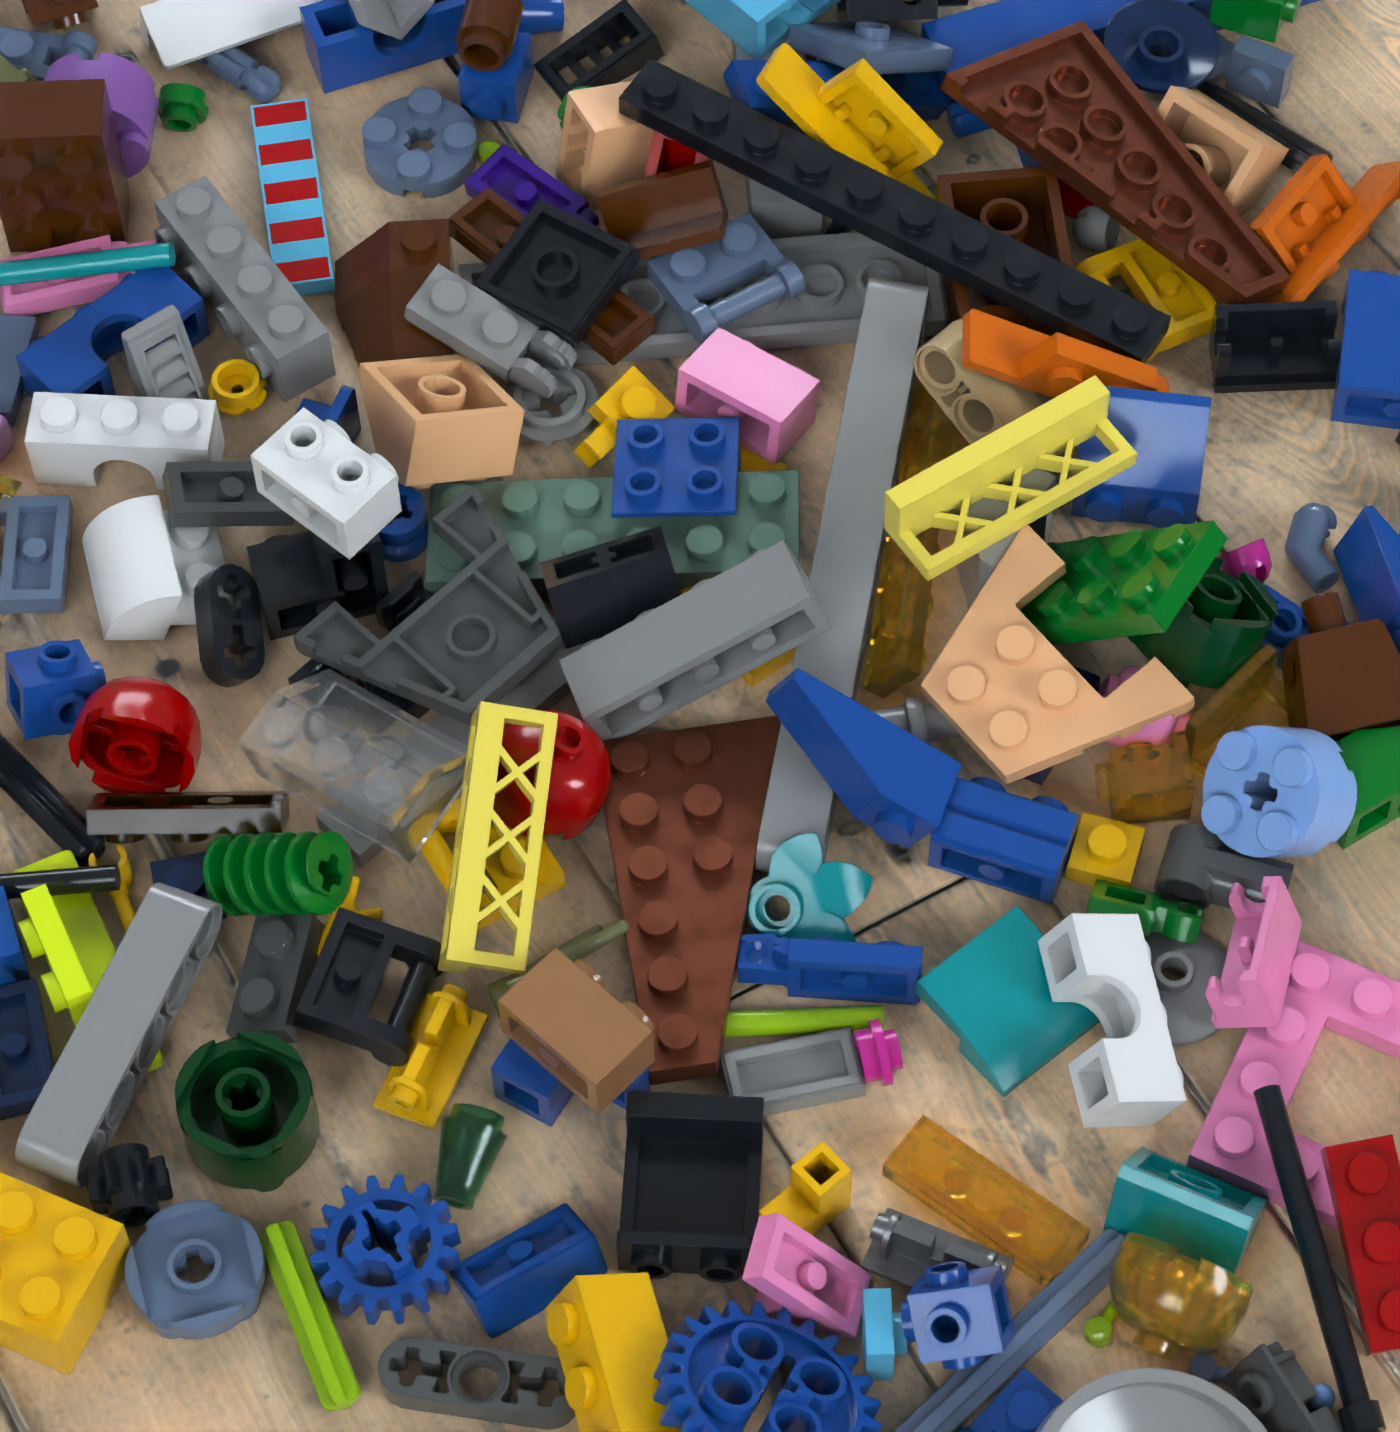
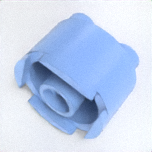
[1201,725,1357,858]

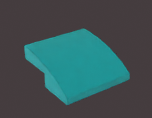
[916,905,1100,1098]

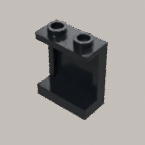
[616,1091,764,1283]

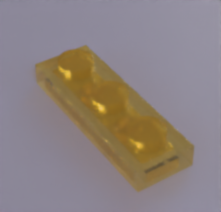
[882,1115,1090,1287]

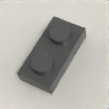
[162,461,295,527]
[226,913,325,1043]

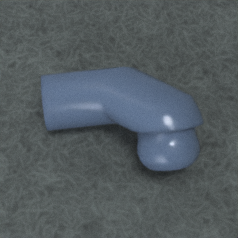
[1285,502,1340,593]

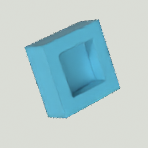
[861,1288,907,1381]

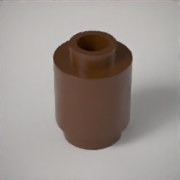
[456,0,524,72]

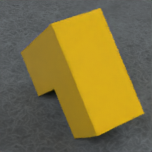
[758,1141,852,1236]

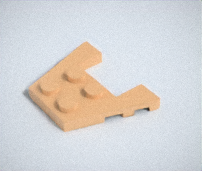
[921,525,1195,785]

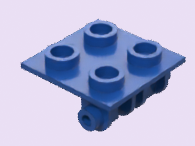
[611,417,741,518]

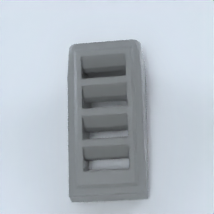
[121,304,209,400]

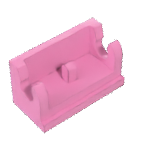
[1206,876,1302,1028]

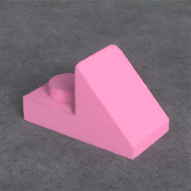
[742,1213,872,1339]

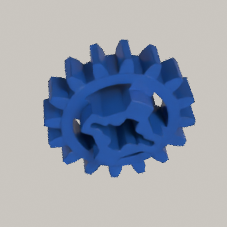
[310,1174,461,1325]

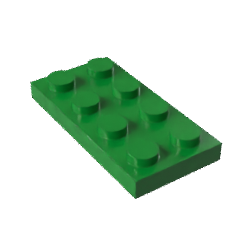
[1020,520,1228,645]

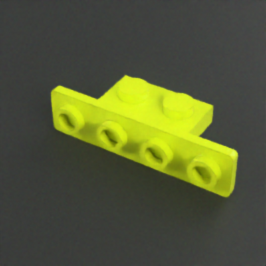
[13,850,164,1073]

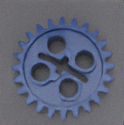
[653,1301,882,1432]

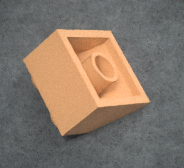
[1156,86,1289,216]
[358,354,525,489]

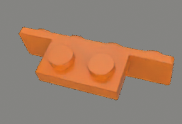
[1250,153,1400,303]
[962,309,1169,398]

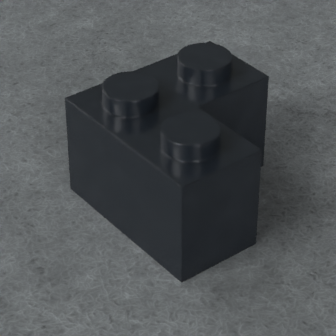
[247,529,389,641]

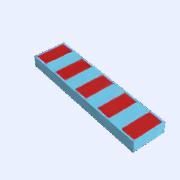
[250,98,335,296]

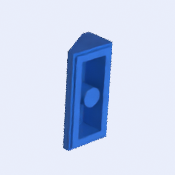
[448,1203,608,1338]

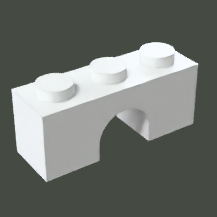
[24,392,225,490]
[1038,913,1187,1128]

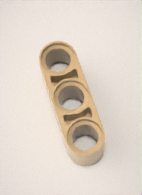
[913,319,1065,472]

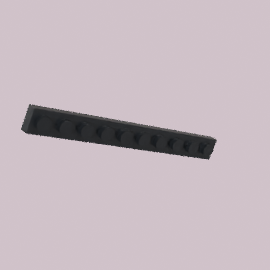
[619,59,1171,364]

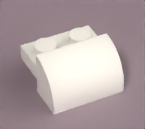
[82,495,235,641]

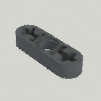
[378,1337,575,1430]

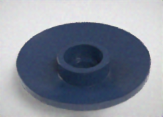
[1103,0,1220,94]

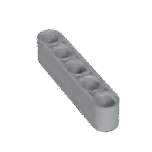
[15,882,223,1188]

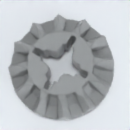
[504,362,598,449]

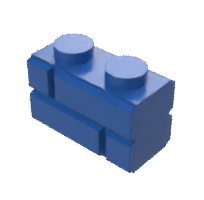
[928,777,1079,904]

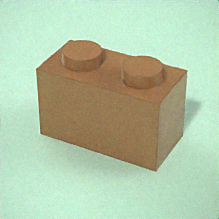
[498,947,655,1115]

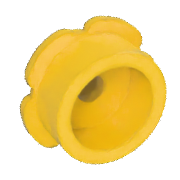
[207,359,267,416]

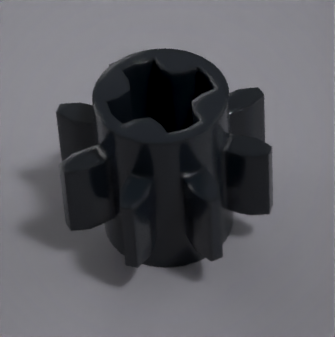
[85,1143,173,1228]

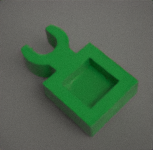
[1086,879,1205,944]

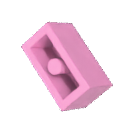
[674,327,821,465]

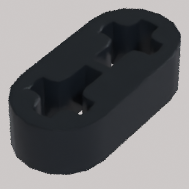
[194,564,265,688]

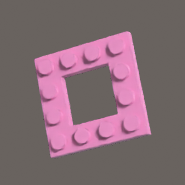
[1187,940,1400,1232]

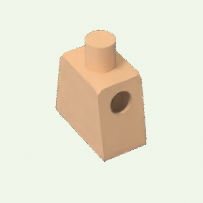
[556,81,654,208]

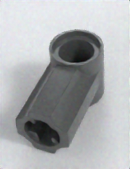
[1154,823,1295,909]

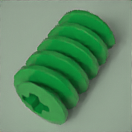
[203,831,353,916]

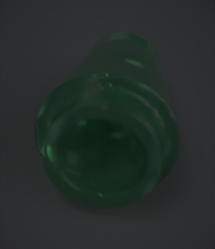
[433,1103,507,1210]

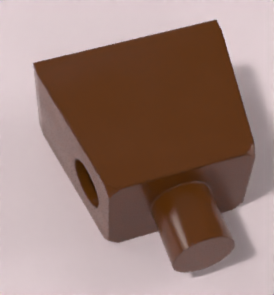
[1280,592,1400,742]

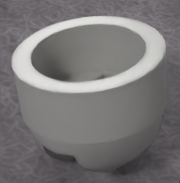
[1072,205,1120,253]

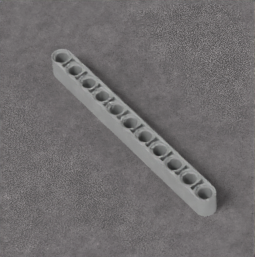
[755,278,930,873]

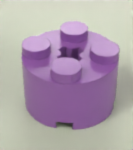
[44,52,159,178]

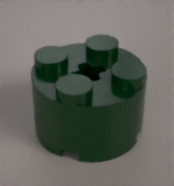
[1127,557,1277,692]
[175,1031,320,1192]

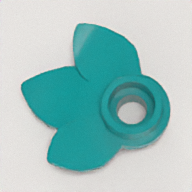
[746,833,873,942]

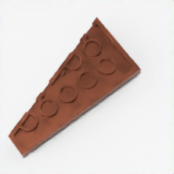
[940,20,1291,304]
[603,716,781,1085]

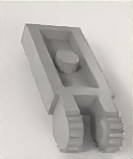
[404,263,578,399]

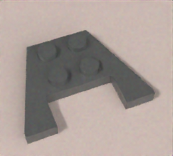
[293,485,562,726]

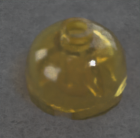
[1109,1232,1253,1361]

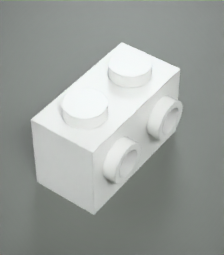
[250,407,402,560]

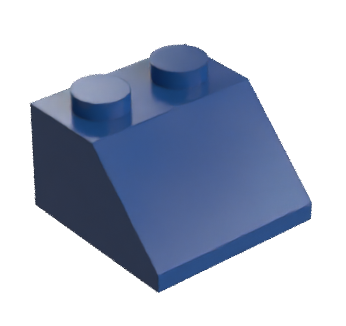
[1071,386,1211,528]

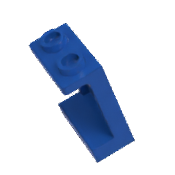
[1331,269,1400,429]

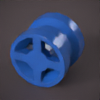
[379,484,428,562]

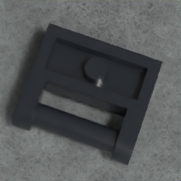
[293,907,443,1067]

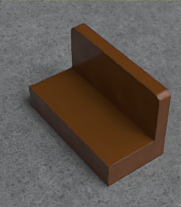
[596,159,728,260]

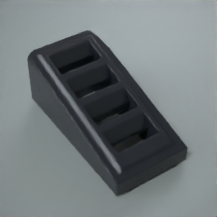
[533,0,664,102]

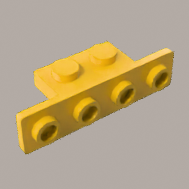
[756,43,943,200]

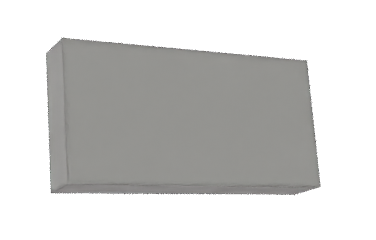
[720,1027,865,1116]

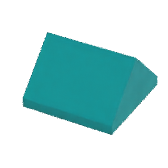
[1103,1147,1269,1285]

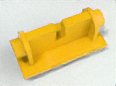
[373,984,489,1130]

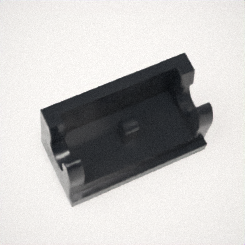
[1208,300,1341,393]
[540,526,681,649]

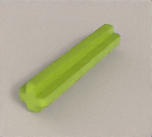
[259,1220,361,1412]

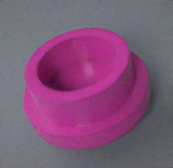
[853,1019,903,1087]

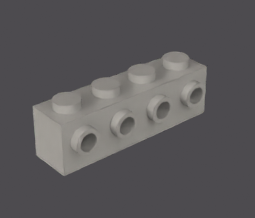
[154,176,336,402]
[559,540,831,740]

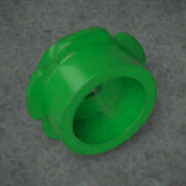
[157,83,209,132]

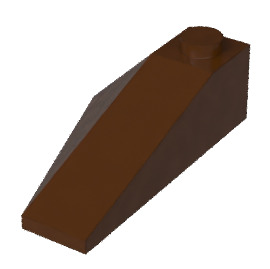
[335,219,456,367]

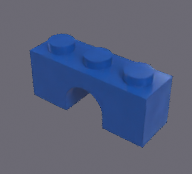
[299,0,466,94]
[16,267,210,398]

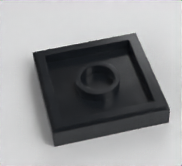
[474,199,640,349]

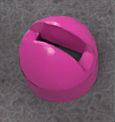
[1217,538,1272,583]

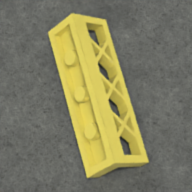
[884,375,1137,581]
[438,701,558,974]

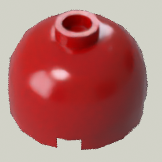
[68,676,202,793]
[493,709,611,840]

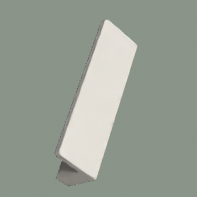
[139,0,322,70]

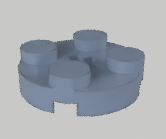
[362,87,478,198]
[125,1200,266,1340]

